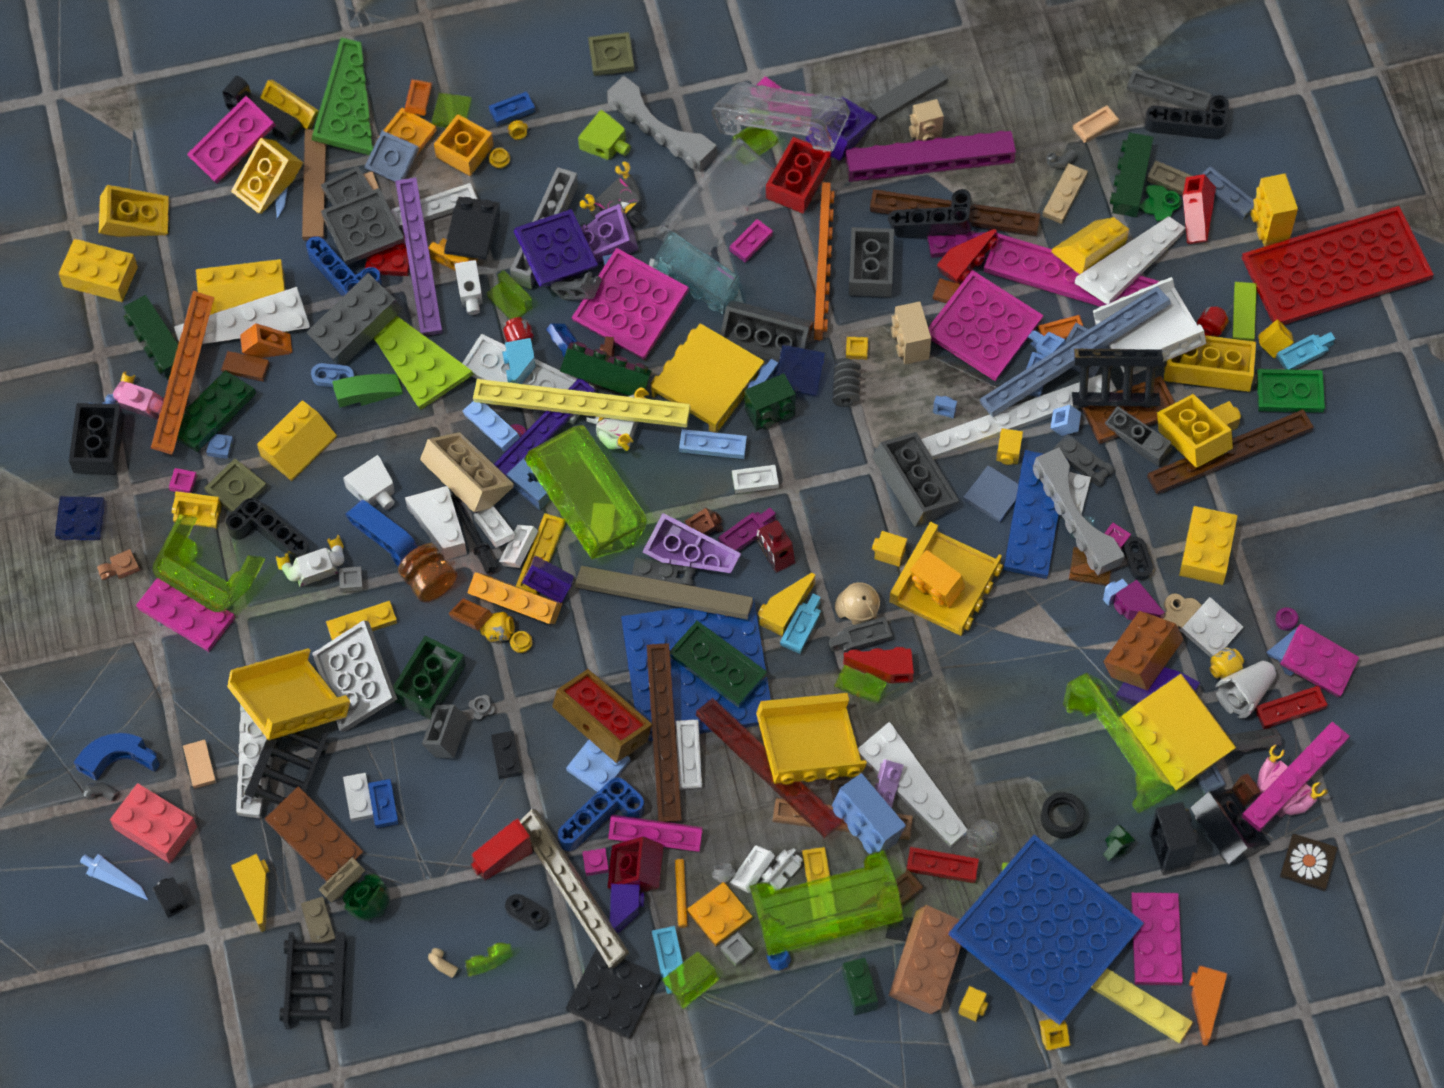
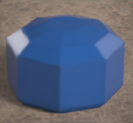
[766,946,791,970]

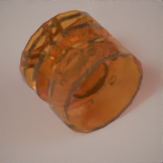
[397,543,458,603]

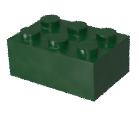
[393,636,466,720]

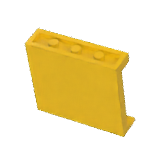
[650,323,764,433]
[889,522,1003,636]
[227,648,350,740]
[756,693,867,784]

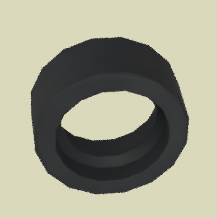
[1040,792,1085,839]

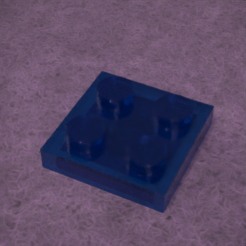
[776,345,825,396]
[55,496,105,540]

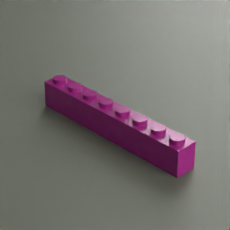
[845,131,1016,182]

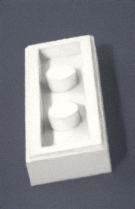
[675,720,702,790]

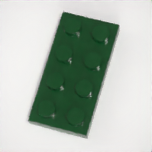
[177,370,257,452]
[670,620,767,708]

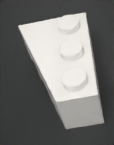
[405,486,467,560]

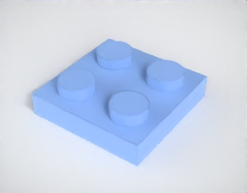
[566,740,630,792]

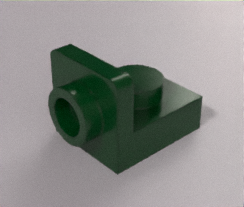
[1103,825,1135,861]

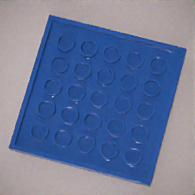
[621,598,771,741]
[948,834,1144,1025]

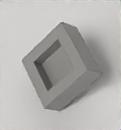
[339,566,363,592]
[720,933,753,967]

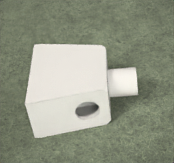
[455,260,483,315]
[343,455,395,510]

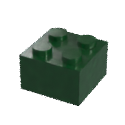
[745,373,796,431]

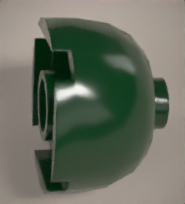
[343,874,390,921]

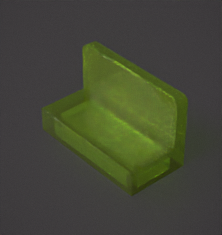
[732,116,778,164]
[486,270,532,320]
[663,952,719,1009]

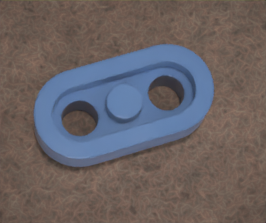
[311,363,354,387]

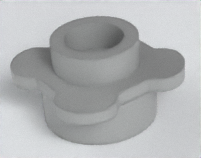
[469,695,495,720]

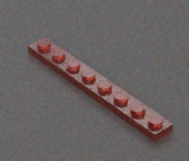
[696,698,842,838]

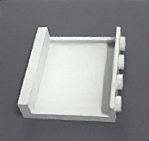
[1093,277,1206,375]

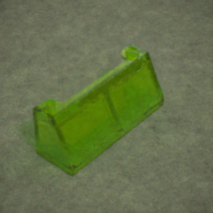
[1063,672,1177,813]
[749,850,904,956]

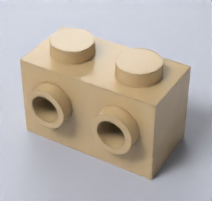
[909,99,944,141]

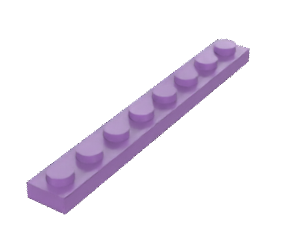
[395,178,442,336]

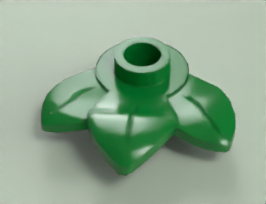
[1139,185,1181,221]

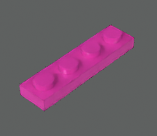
[608,815,703,852]

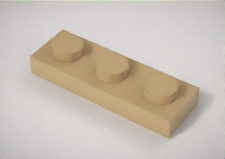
[1042,164,1088,224]

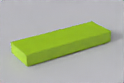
[1232,282,1256,342]

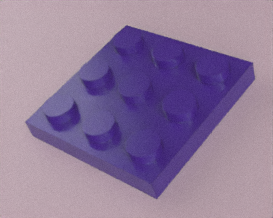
[514,209,598,287]

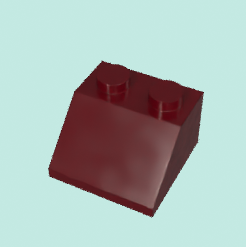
[607,836,663,893]

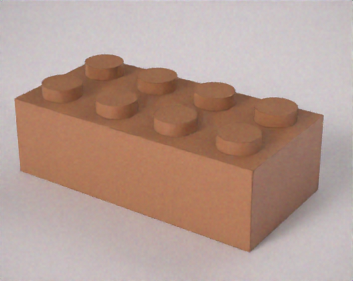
[888,905,961,1014]

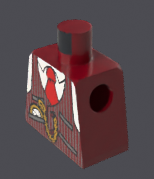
[756,520,795,573]

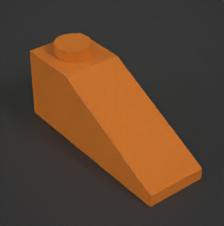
[1189,966,1227,1046]

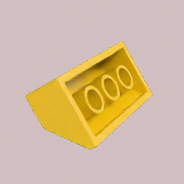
[1163,336,1256,392]

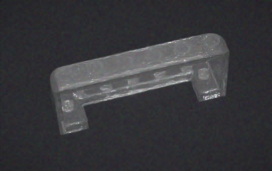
[711,82,850,152]
[654,137,774,263]

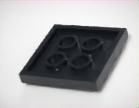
[566,948,661,1040]

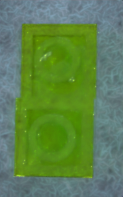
[834,665,887,703]
[465,942,513,977]

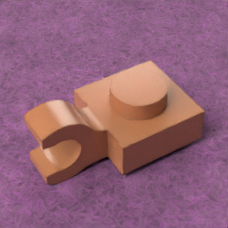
[97,549,140,580]

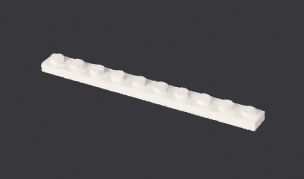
[921,374,1116,460]

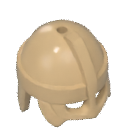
[835,582,880,625]

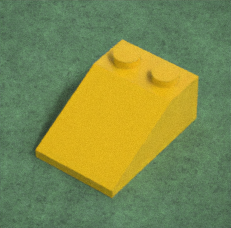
[231,138,303,214]
[99,185,169,237]

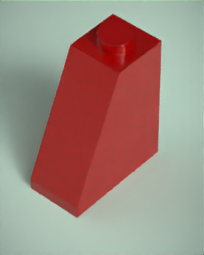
[471,818,533,880]

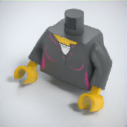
[580,161,645,227]

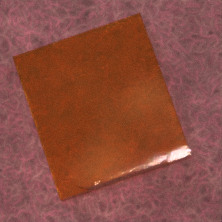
[1069,547,1111,586]

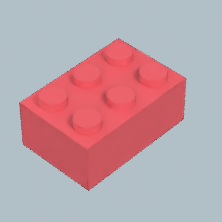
[110,783,197,864]

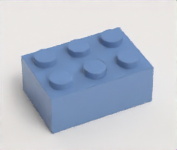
[832,773,906,858]

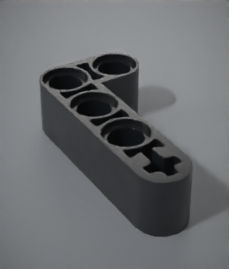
[222,76,303,143]
[1144,95,1229,139]
[888,189,974,237]
[226,498,311,561]

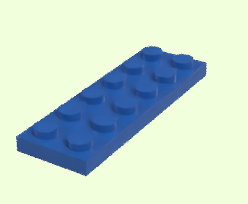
[1003,450,1068,579]

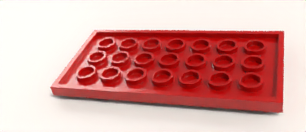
[1241,206,1434,325]

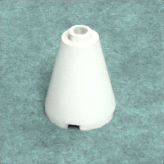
[1215,661,1276,718]

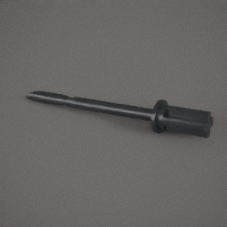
[448,488,498,574]

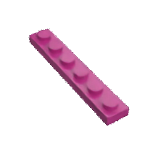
[1242,722,1350,832]

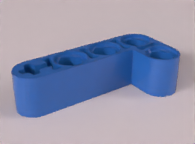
[306,236,382,297]
[345,500,423,573]
[558,777,644,852]

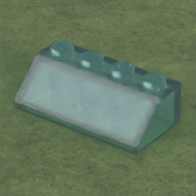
[654,231,740,314]

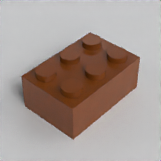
[1103,611,1183,691]

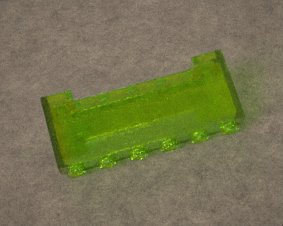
[524,425,647,559]

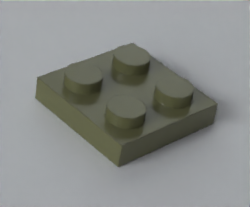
[588,32,634,76]
[204,458,267,513]

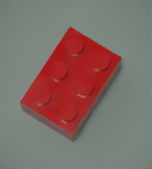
[766,137,831,214]

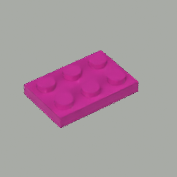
[1280,624,1359,697]

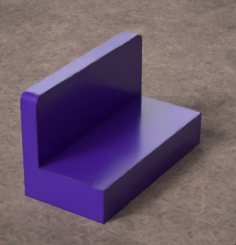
[522,556,574,603]

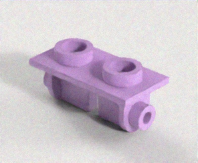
[874,759,904,808]

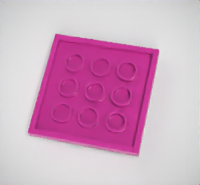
[572,248,689,360]
[928,270,1044,382]

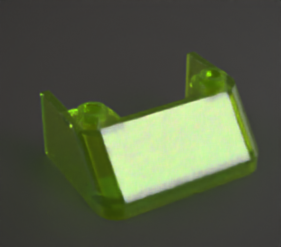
[153,514,265,612]

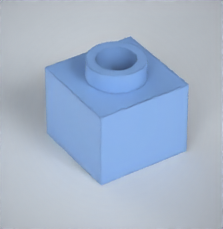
[1051,405,1081,436]

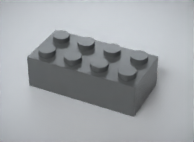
[306,273,403,366]

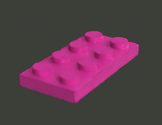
[187,96,275,184]
[136,571,235,652]
[1131,893,1183,985]

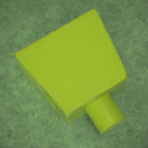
[578,110,631,160]

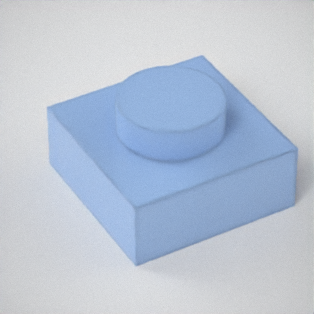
[1103,578,1128,606]

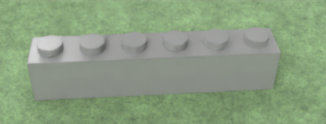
[510,167,578,289]

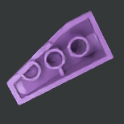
[581,204,639,263]
[643,513,741,573]

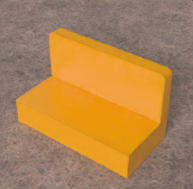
[428,238,478,271]

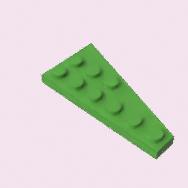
[312,37,373,155]

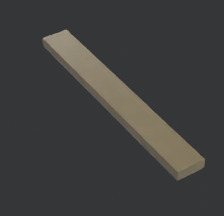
[575,566,753,620]
[520,809,629,968]

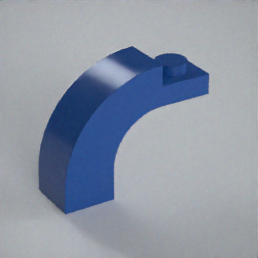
[74,733,160,781]

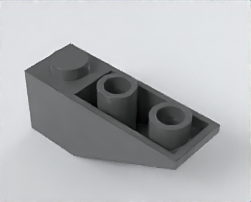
[1105,406,1172,467]

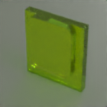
[431,93,472,128]

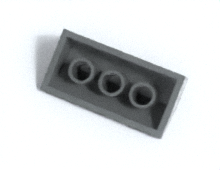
[720,300,814,368]
[872,432,959,527]

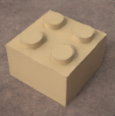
[891,302,931,364]

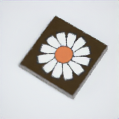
[1280,833,1338,891]

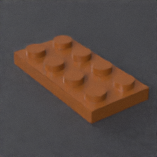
[1081,376,1175,444]
[264,786,363,882]

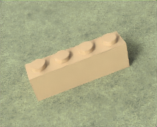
[420,432,514,512]

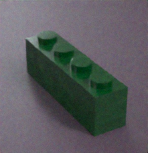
[1109,132,1154,218]
[123,295,178,380]
[560,342,652,396]

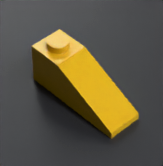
[758,573,816,637]
[231,854,270,932]

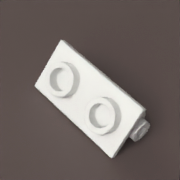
[758,849,803,894]

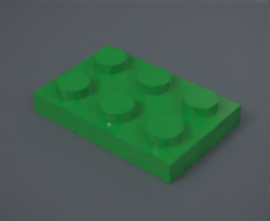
[1256,369,1325,413]

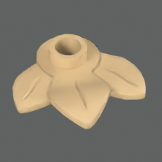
[1163,594,1202,628]

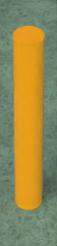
[675,859,687,928]

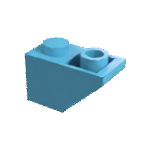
[502,338,536,384]

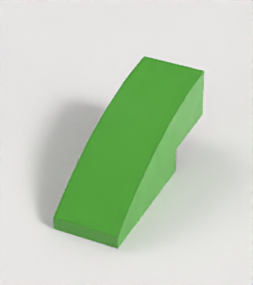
[332,374,403,408]

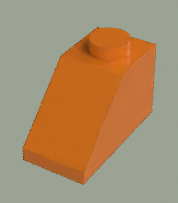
[240,323,292,358]

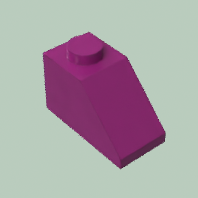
[1114,580,1165,620]

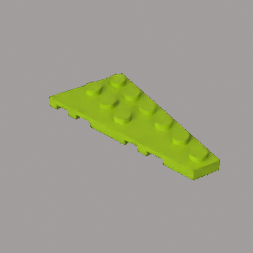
[374,316,474,410]

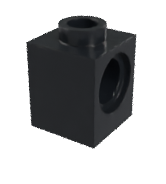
[152,877,189,918]

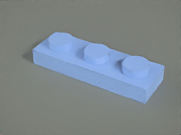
[462,401,520,452]
[679,429,747,459]

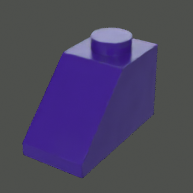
[610,884,644,934]

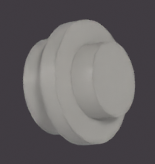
[712,863,735,882]

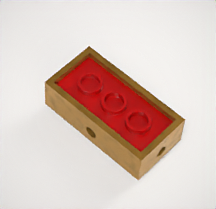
[552,669,652,763]

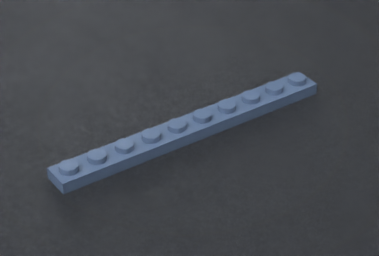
[980,286,1171,417]

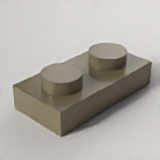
[1147,161,1192,196]
[319,857,365,903]
[300,897,335,943]

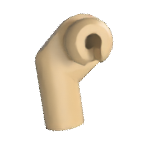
[428,948,458,978]

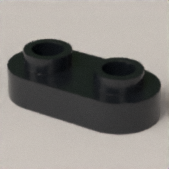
[1123,537,1153,580]
[505,894,548,931]

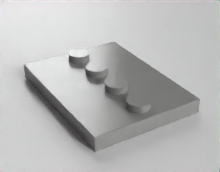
[312,620,397,732]

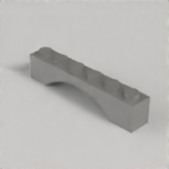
[607,76,717,172]
[1033,448,1125,575]

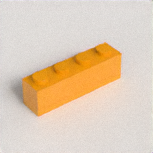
[467,572,563,624]

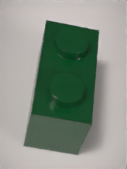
[842,957,878,1016]

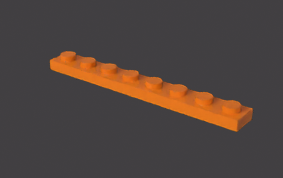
[814,182,834,340]
[151,291,214,455]

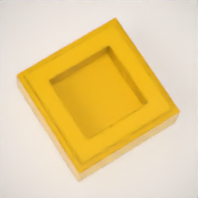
[846,337,868,360]

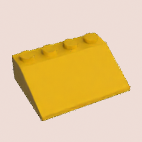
[196,259,286,315]
[1121,674,1236,790]

